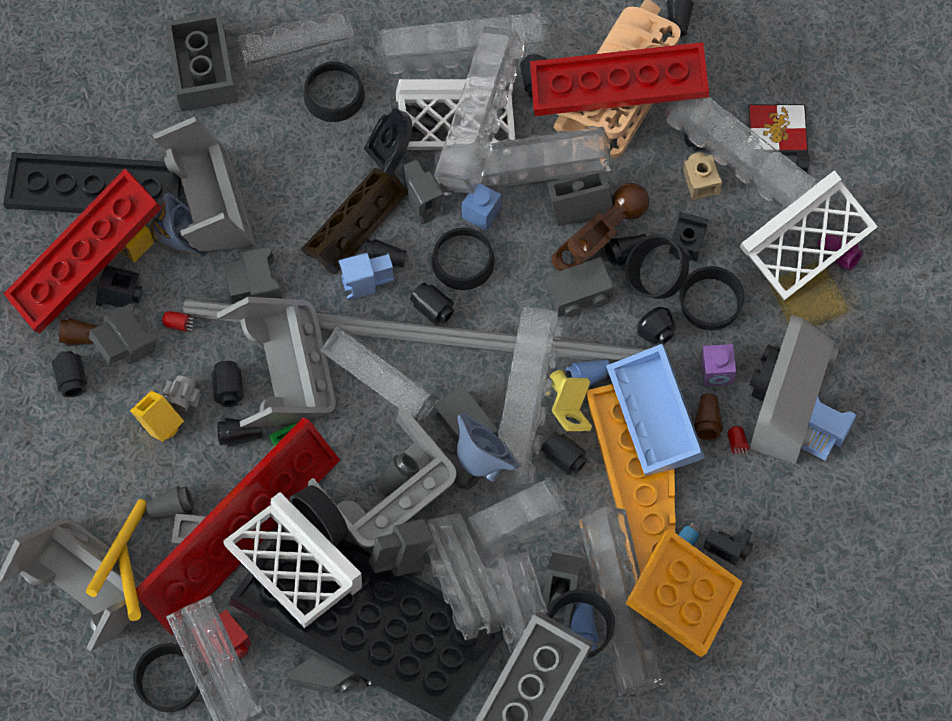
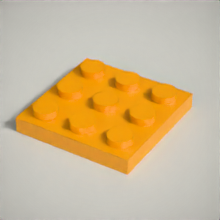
[625,529,743,657]

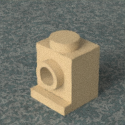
[683,152,722,200]

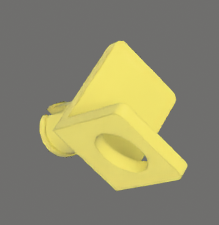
[548,370,592,431]

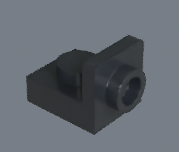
[703,530,754,566]

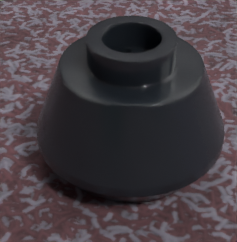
[637,307,675,345]

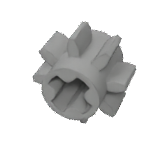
[162,376,201,412]

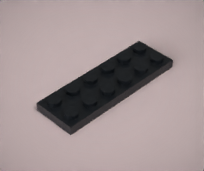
[3,152,181,213]

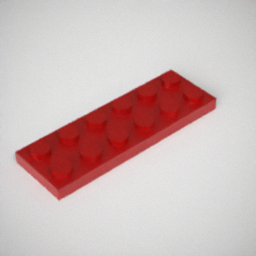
[530,42,709,116]
[4,169,163,334]

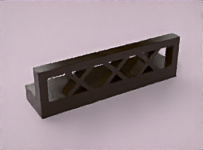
[301,168,408,274]

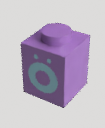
[701,344,736,386]

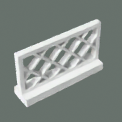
[396,79,516,150]
[740,170,878,300]
[224,492,362,628]

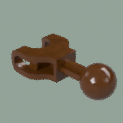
[551,183,650,271]

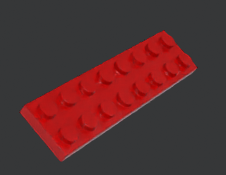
[136,417,340,635]

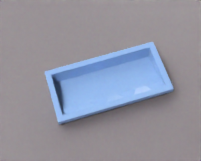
[607,344,705,476]

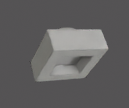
[171,514,205,547]

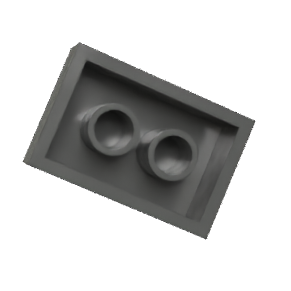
[165,12,237,111]

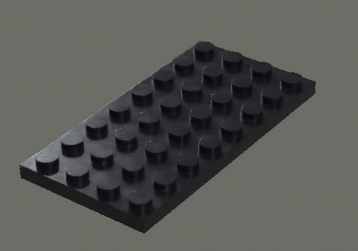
[229,528,508,721]

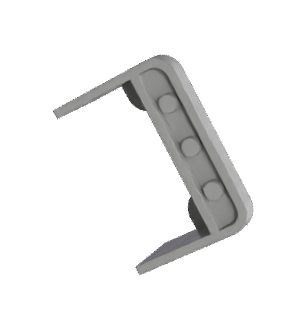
[153,116,255,251]
[217,297,336,427]
[750,315,839,464]
[308,406,456,549]
[0,519,148,651]

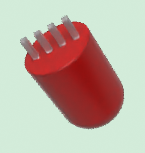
[162,311,194,332]
[727,426,749,454]

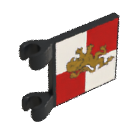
[748,104,810,175]

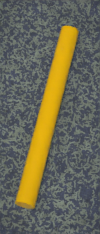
[86,499,147,597]
[115,538,141,621]

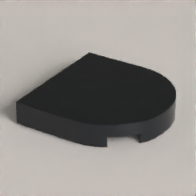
[364,108,412,176]

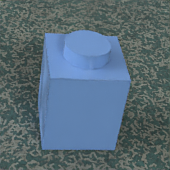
[461,181,502,231]

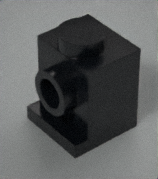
[669,212,709,261]
[96,265,143,307]

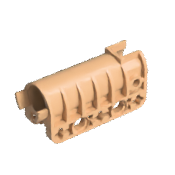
[553,0,680,159]

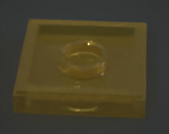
[769,261,848,325]

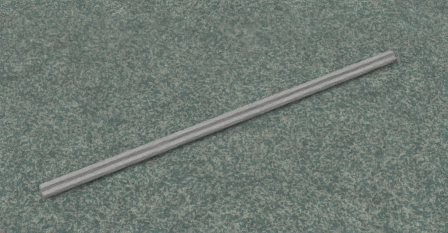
[183,299,648,363]

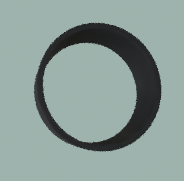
[304,62,365,122]
[432,227,495,290]
[625,234,689,299]
[680,266,745,330]
[289,485,348,547]
[546,590,615,659]
[133,643,202,712]

